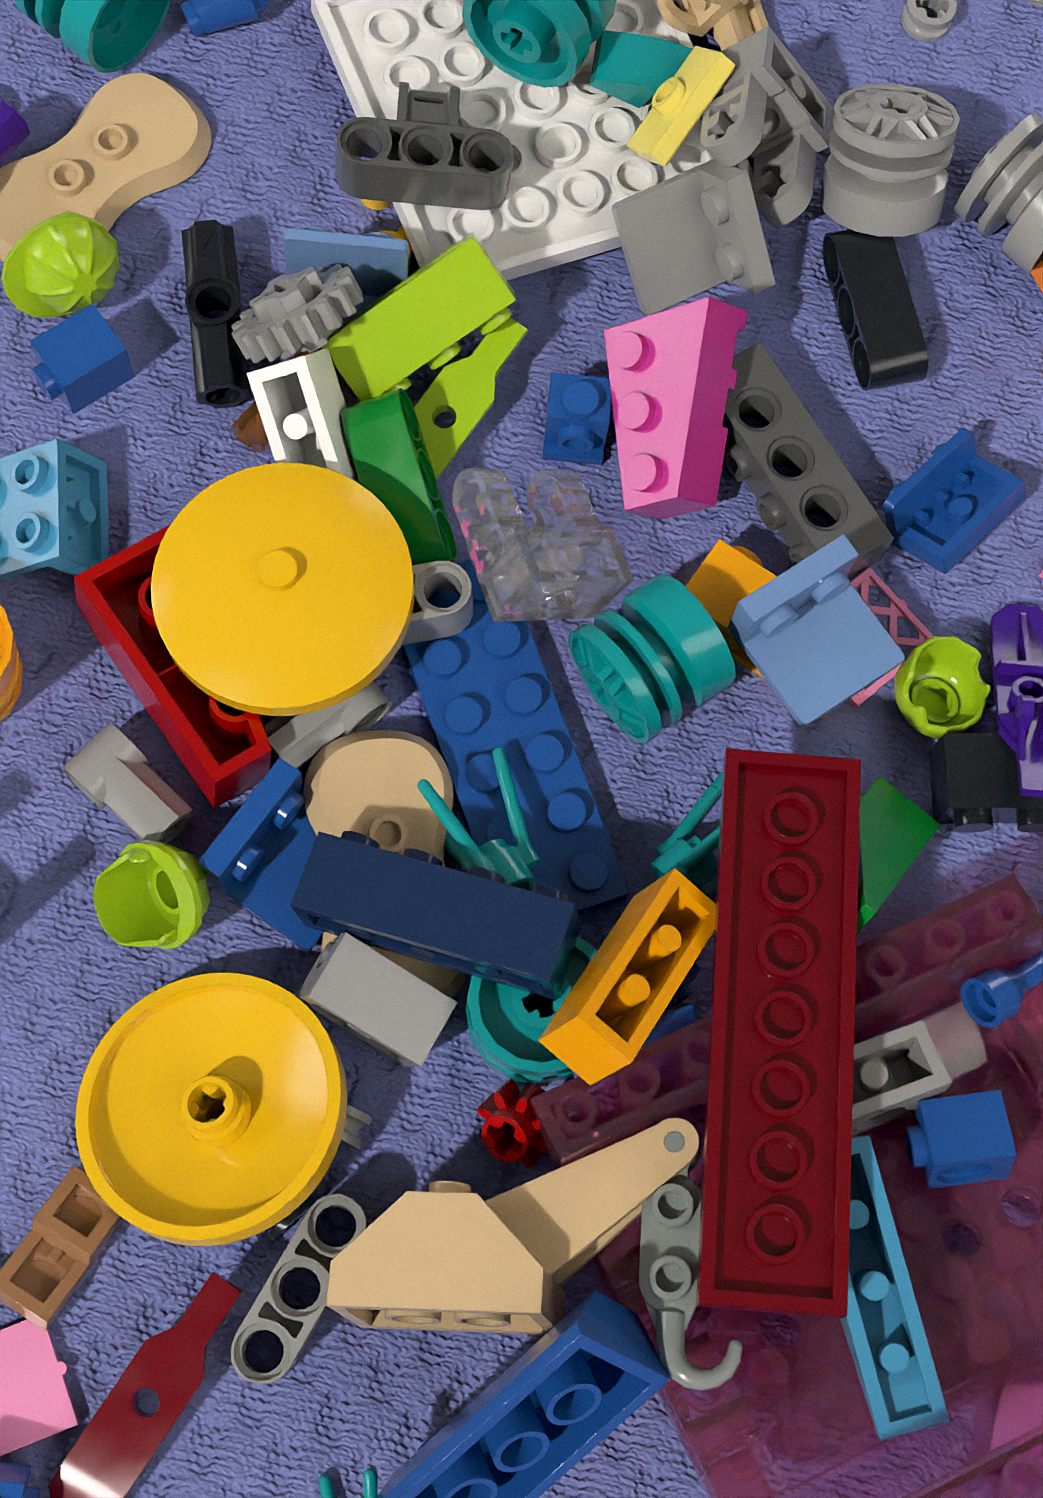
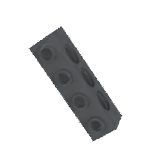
[722,342,894,579]

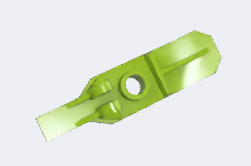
[414,317,528,480]

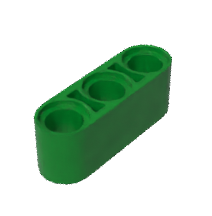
[341,388,457,566]

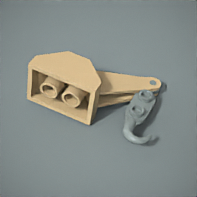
[326,1118,743,1391]

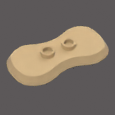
[0,73,212,263]
[303,730,468,998]

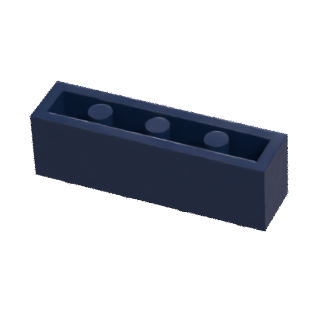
[290,831,582,1000]

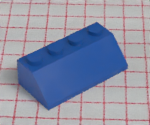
[376,1290,671,1498]

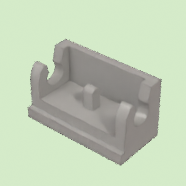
[295,932,457,1067]

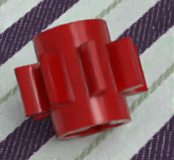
[477,1078,563,1168]

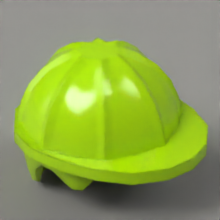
[1,210,120,317]
[93,840,210,950]

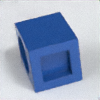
[905,1090,1017,1189]

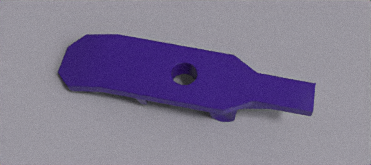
[990,604,1043,798]

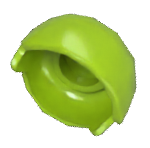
[894,636,991,739]

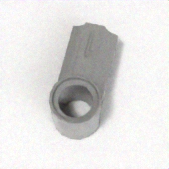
[263,681,392,772]
[62,723,195,844]

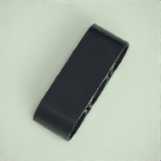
[822,229,928,391]

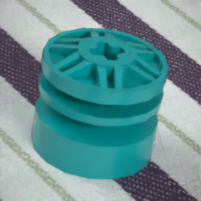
[15,0,171,73]
[568,573,736,744]

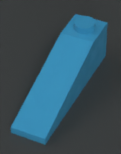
[840,1135,950,1441]

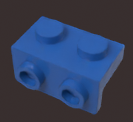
[883,428,1026,575]

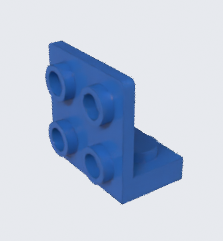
[198,757,323,952]

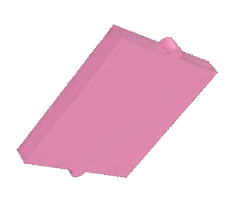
[0,1320,80,1457]

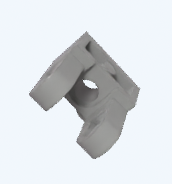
[700,26,833,226]

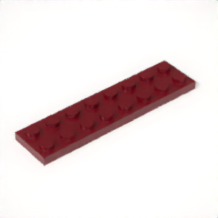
[696,748,861,1319]

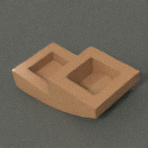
[0,1166,122,1331]

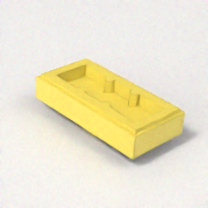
[626,46,735,167]

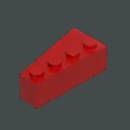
[74,524,272,809]

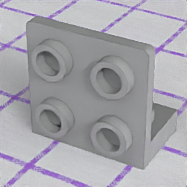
[612,159,776,316]

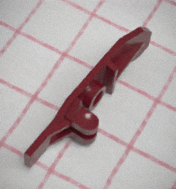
[48,1271,243,1498]

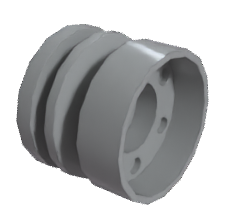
[820,84,960,237]
[954,113,1043,276]

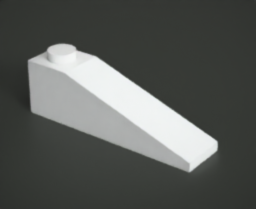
[247,348,360,484]

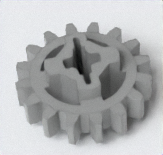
[231,264,363,363]

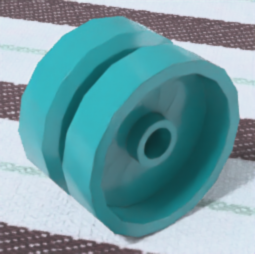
[462,0,617,88]
[465,937,597,1085]

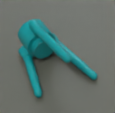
[417,747,541,891]
[650,771,723,897]

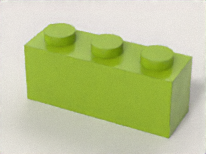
[322,231,516,402]

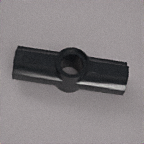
[181,220,250,409]

